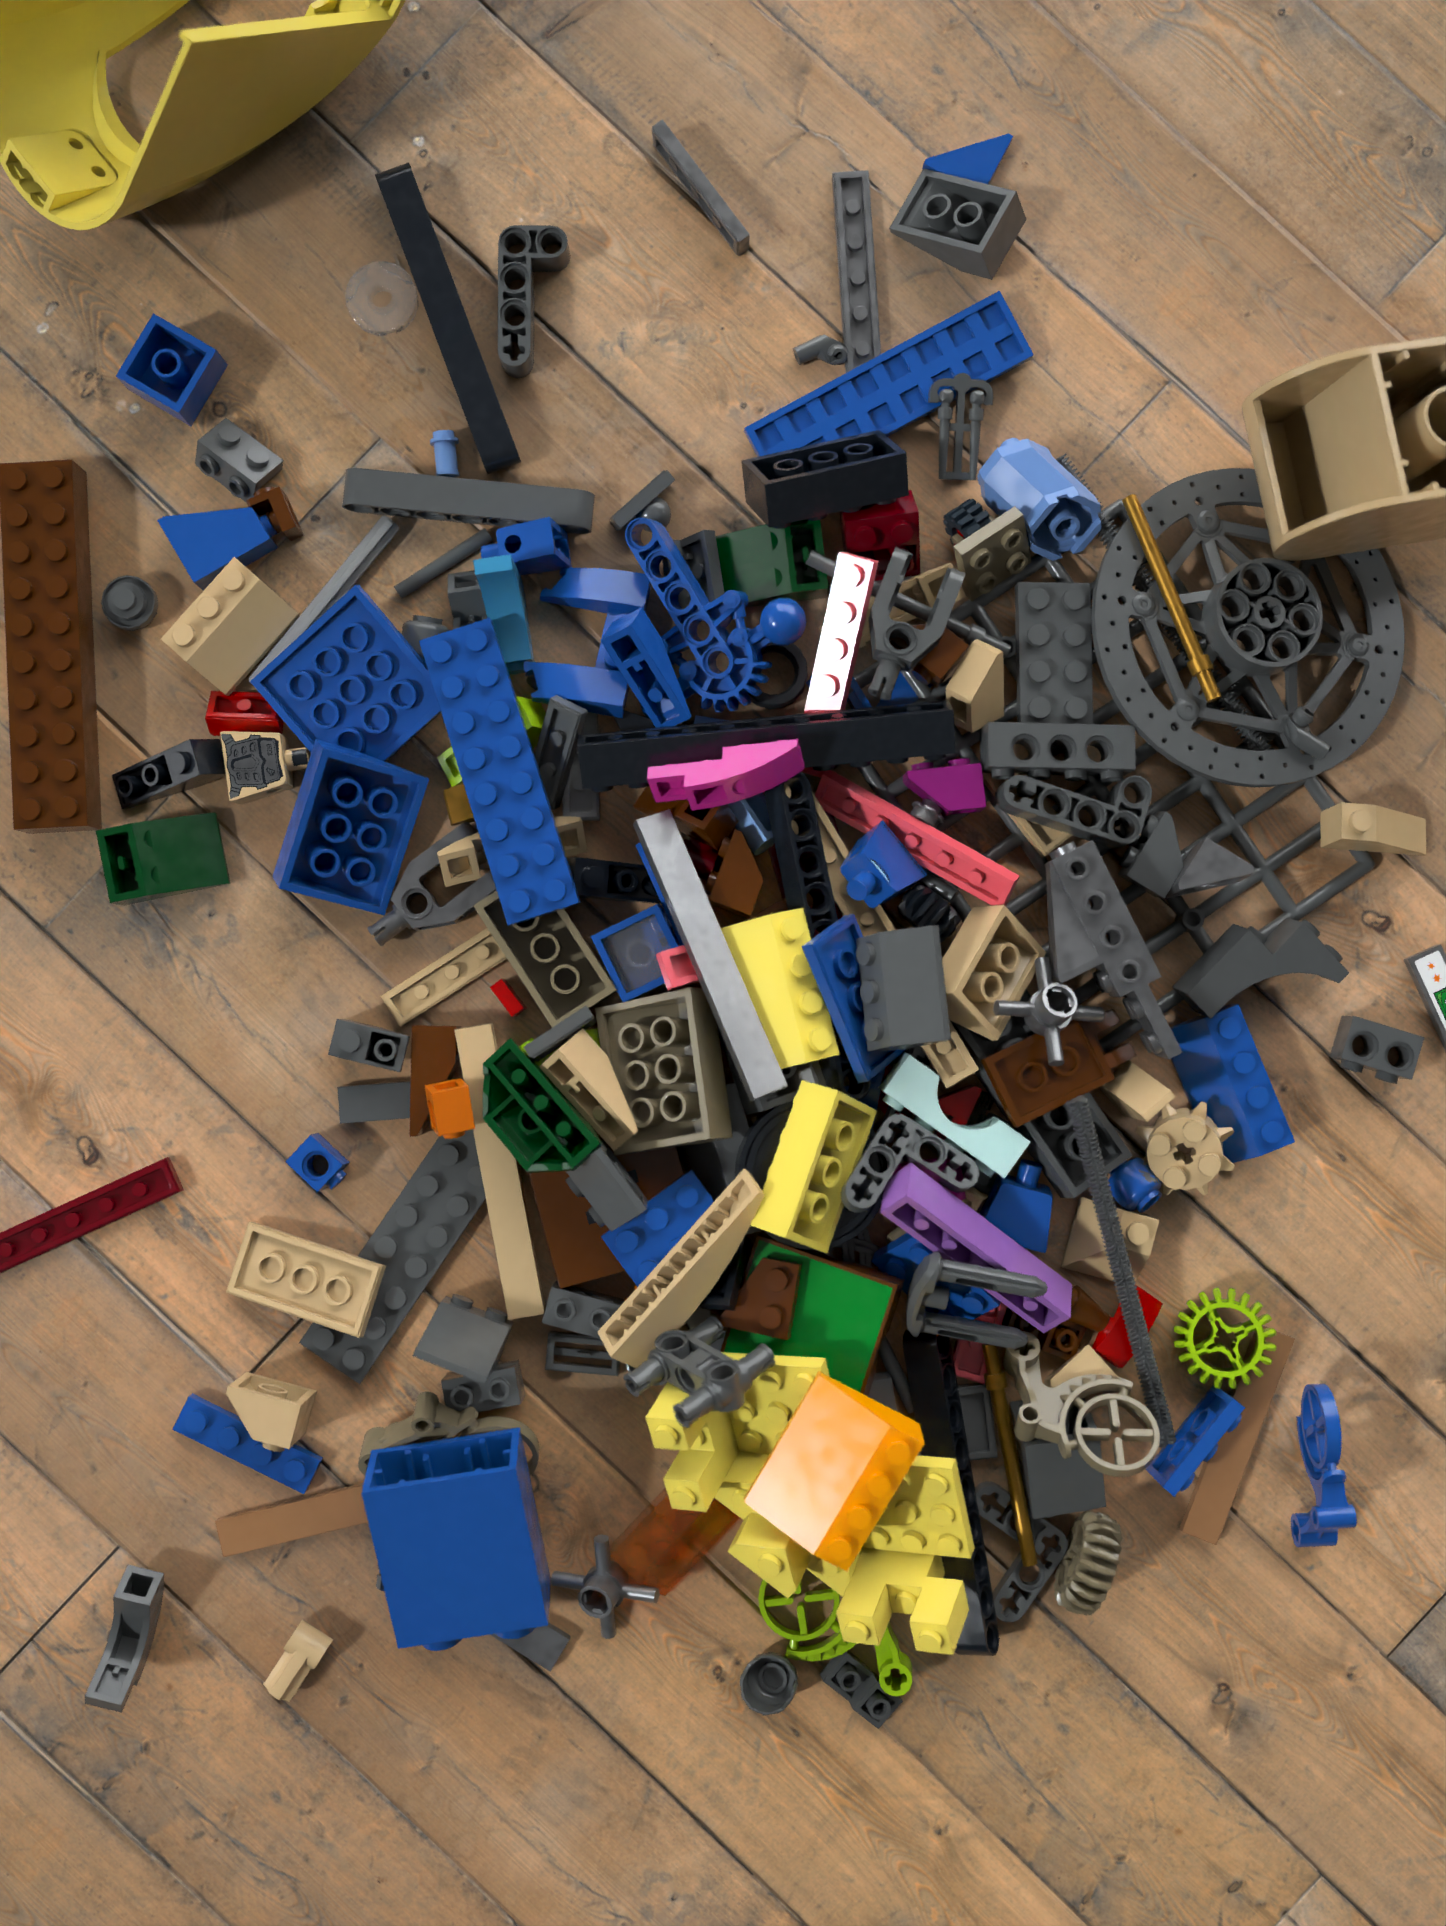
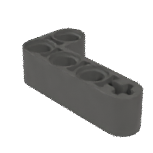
[498,225,571,378]
[995,775,1152,849]

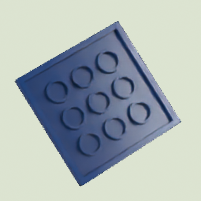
[250,585,441,762]

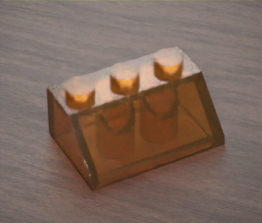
[610,1487,740,1596]

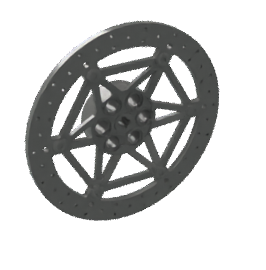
[1091,468,1405,788]

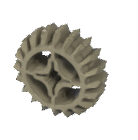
[1053,1510,1122,1616]

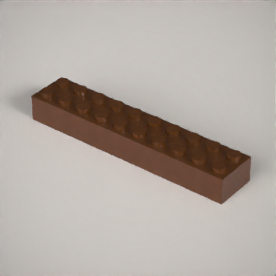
[0,460,102,834]

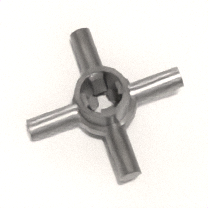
[993,957,1104,1066]
[551,1534,659,1639]

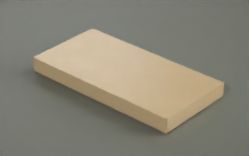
[226,1222,386,1338]

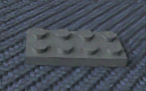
[1015,582,1093,724]

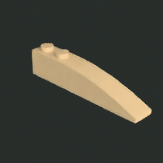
[598,1169,765,1368]

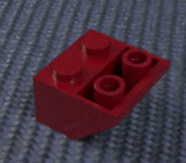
[840,489,921,581]

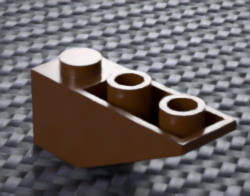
[633,786,739,851]

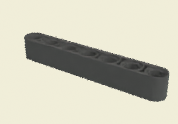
[342,468,595,534]

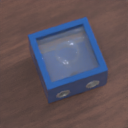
[591,903,680,1002]

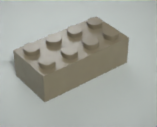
[473,891,617,1027]

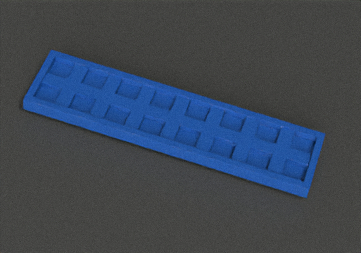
[744,291,1034,457]
[419,618,581,926]

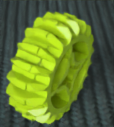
[1174,1287,1276,1389]

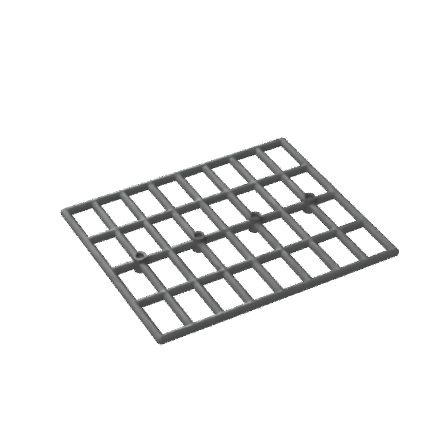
[848,499,1375,1052]

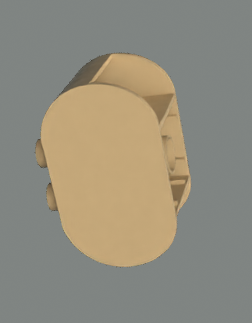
[1241,336,1446,561]

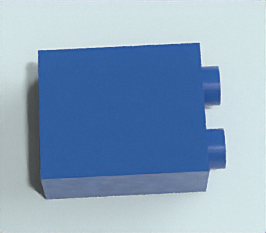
[361,1427,551,1651]

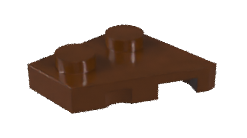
[719,1257,802,1340]

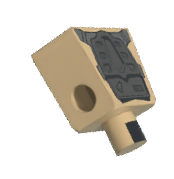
[220,731,311,805]

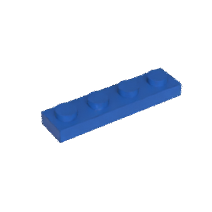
[172,1394,323,1494]

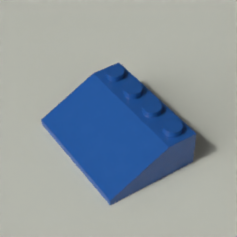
[272,739,429,916]

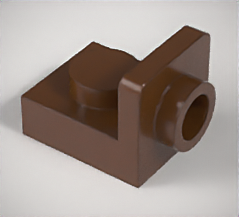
[246,486,304,541]

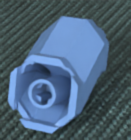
[977,438,1101,561]

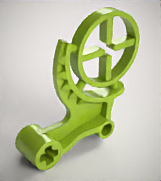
[758,1579,912,1696]

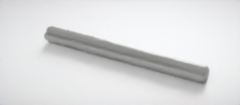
[249,515,399,684]

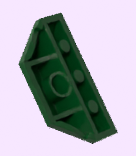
[483,1038,603,1173]

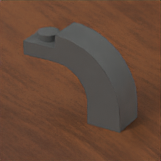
[84,1565,164,1713]

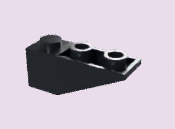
[112,739,226,809]
[567,857,661,904]

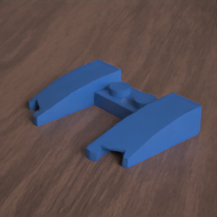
[523,568,651,719]

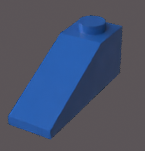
[600,607,692,728]

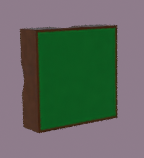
[720,1232,905,1397]

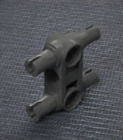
[624,1316,775,1428]

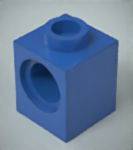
[285,1133,350,1192]

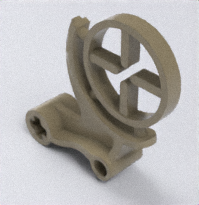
[1003,1331,1160,1477]
[358,1391,540,1476]

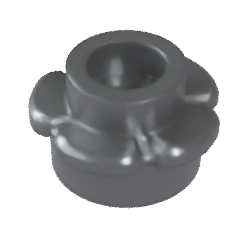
[910,799,944,829]

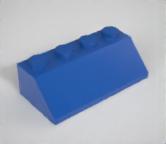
[1170,1004,1295,1163]

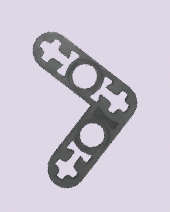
[841,1114,979,1212]
[975,1481,1068,1622]

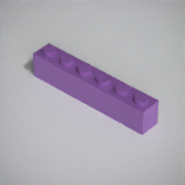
[880,1163,1072,1333]

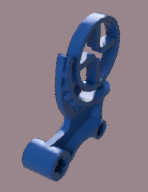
[1291,1383,1357,1548]

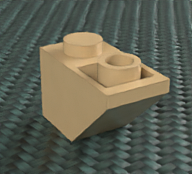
[946,639,1004,733]

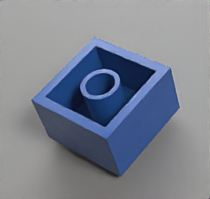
[116,313,228,426]

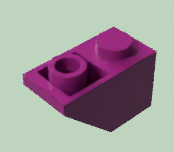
[902,758,986,816]

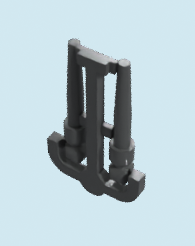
[928,373,993,480]

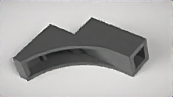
[1172,917,1349,1019]

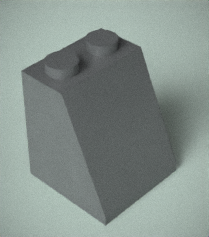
[1009,1397,1106,1519]

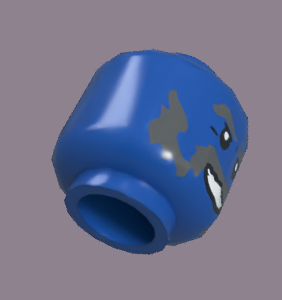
[1107,1157,1162,1213]

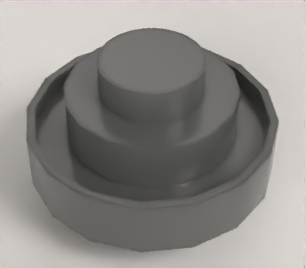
[101,575,159,631]

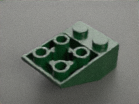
[716,519,828,607]
[96,812,231,906]

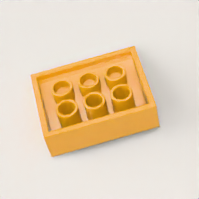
[744,1371,925,1572]

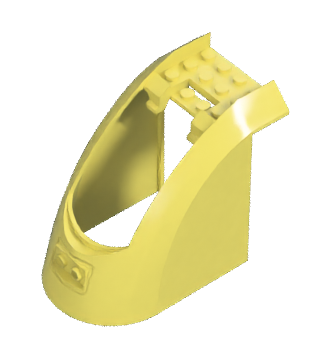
[0,0,406,230]

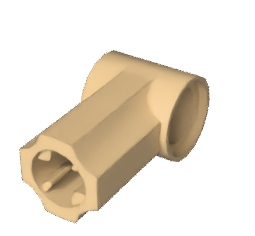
[263,1619,333,1702]

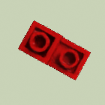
[1092,1285,1163,1369]

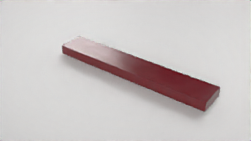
[0,1157,184,1273]

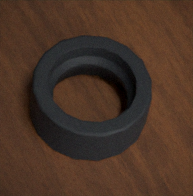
[748,643,808,709]

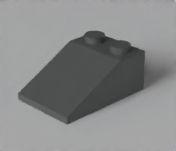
[889,168,1026,280]
[413,1294,514,1384]

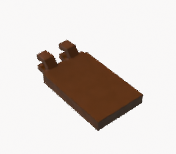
[981,1009,1137,1128]

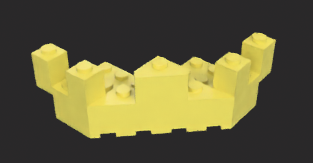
[646,1352,975,1655]

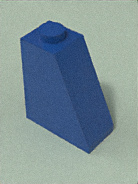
[157,507,278,591]

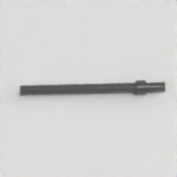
[805,550,1011,659]

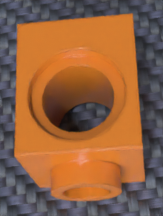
[424,1078,475,1139]

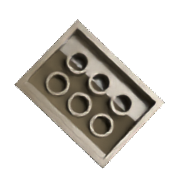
[595,987,733,1156]

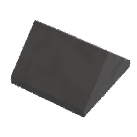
[1166,837,1255,898]

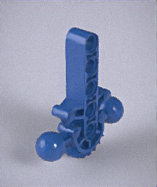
[625,518,806,719]

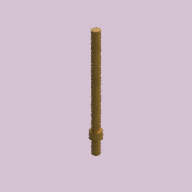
[1122,494,1222,703]
[982,1344,1038,1567]

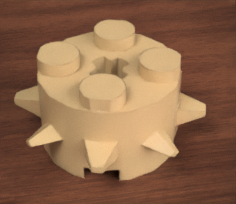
[1135,1101,1235,1195]

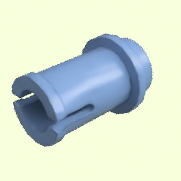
[430,430,459,477]

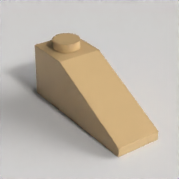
[1320,802,1426,856]
[539,1028,638,1151]
[1098,1060,1176,1122]

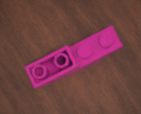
[647,739,804,810]

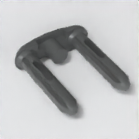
[907,1251,1047,1349]

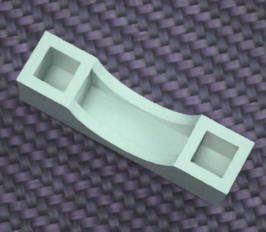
[878,1052,1030,1179]

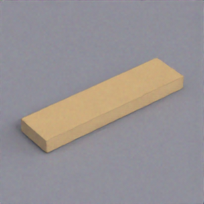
[381,928,507,1027]

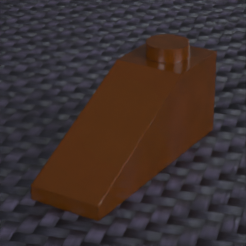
[409,1025,461,1136]

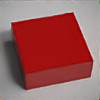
[490,978,527,1017]

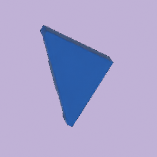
[922,133,1013,184]

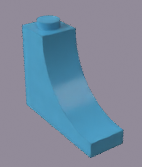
[473,554,534,675]

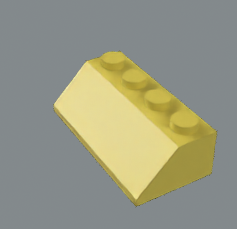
[721,908,840,1069]
[750,1080,877,1254]

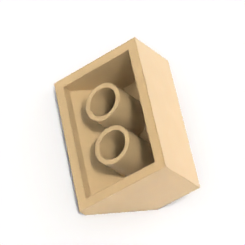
[161,557,300,696]
[942,905,1046,1041]

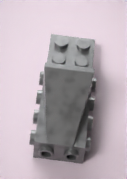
[1044,840,1183,1059]

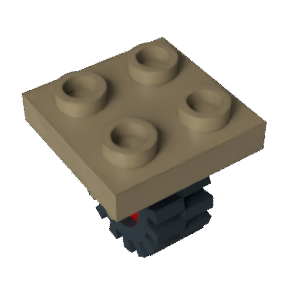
[943,499,1031,602]

